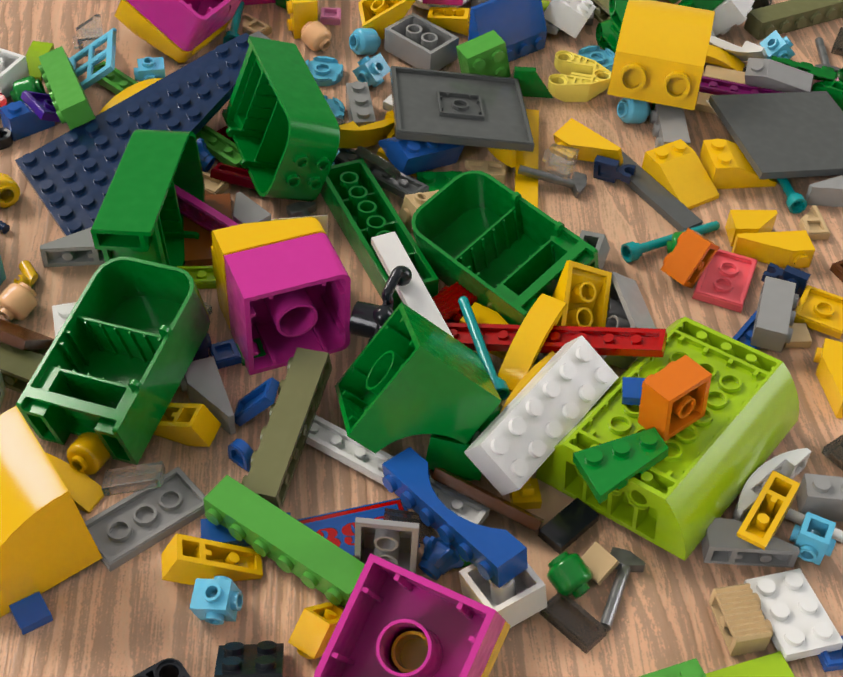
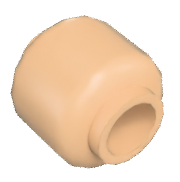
[301,21,332,52]
[0,282,37,321]

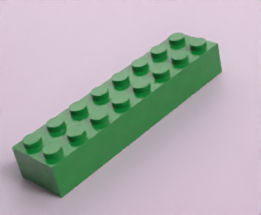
[320,158,439,311]

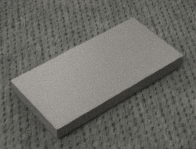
[85,467,205,572]

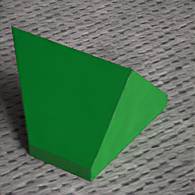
[511,66,553,98]

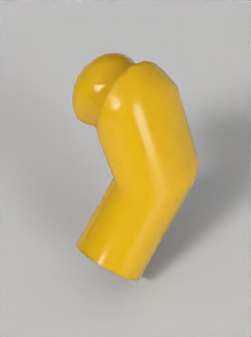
[14,260,38,288]

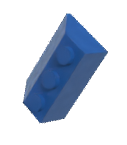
[378,137,465,175]

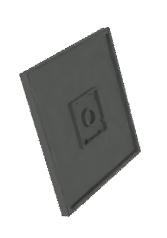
[390,66,534,152]
[708,91,843,179]

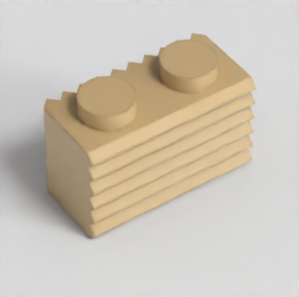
[709,583,773,657]

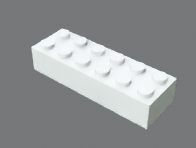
[464,335,618,496]

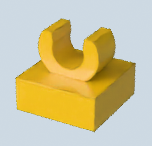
[509,476,542,509]

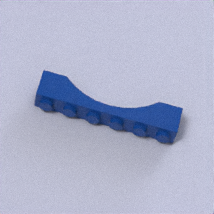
[382,447,528,588]

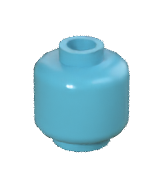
[349,28,381,55]
[617,97,651,124]

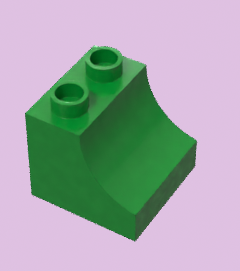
[335,302,502,454]

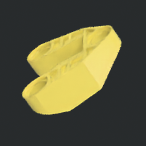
[547,50,611,102]

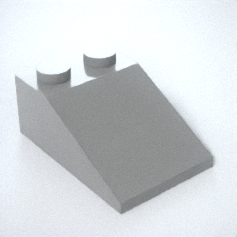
[355,517,420,574]

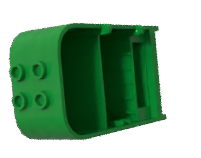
[222,36,340,202]
[90,129,205,267]
[411,170,599,325]
[16,256,210,465]

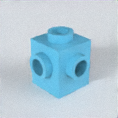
[759,30,795,59]
[353,53,391,88]
[134,57,166,82]
[789,512,836,566]
[189,576,243,625]

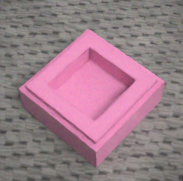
[320,7,341,25]

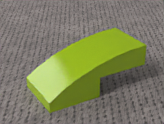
[26,41,54,82]

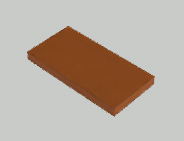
[183,193,232,266]

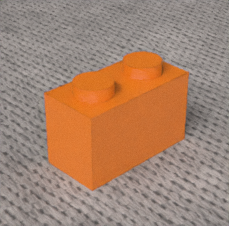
[660,228,720,288]

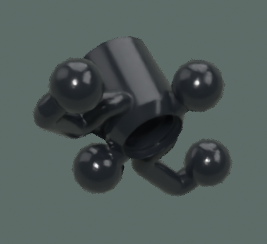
[350,266,412,343]

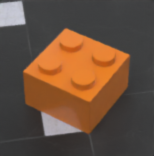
[638,355,712,442]

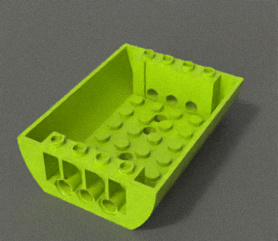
[536,317,799,561]

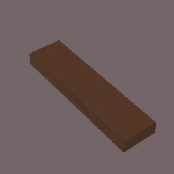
[431,467,544,532]

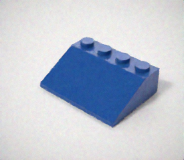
[468,0,547,62]

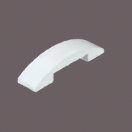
[709,30,768,61]
[732,448,811,522]

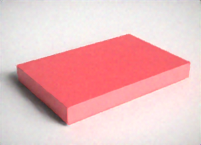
[692,249,758,313]

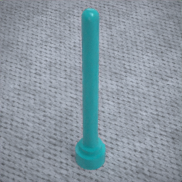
[223,1,244,44]
[777,178,807,214]
[621,221,720,263]
[458,296,510,401]

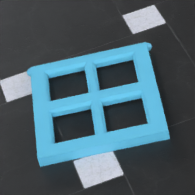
[69,28,117,90]

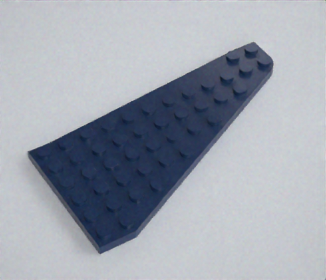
[15,33,249,236]

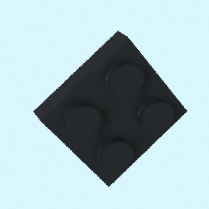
[214,641,284,677]

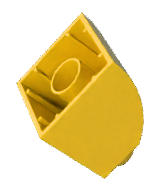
[607,0,715,110]
[0,406,102,618]

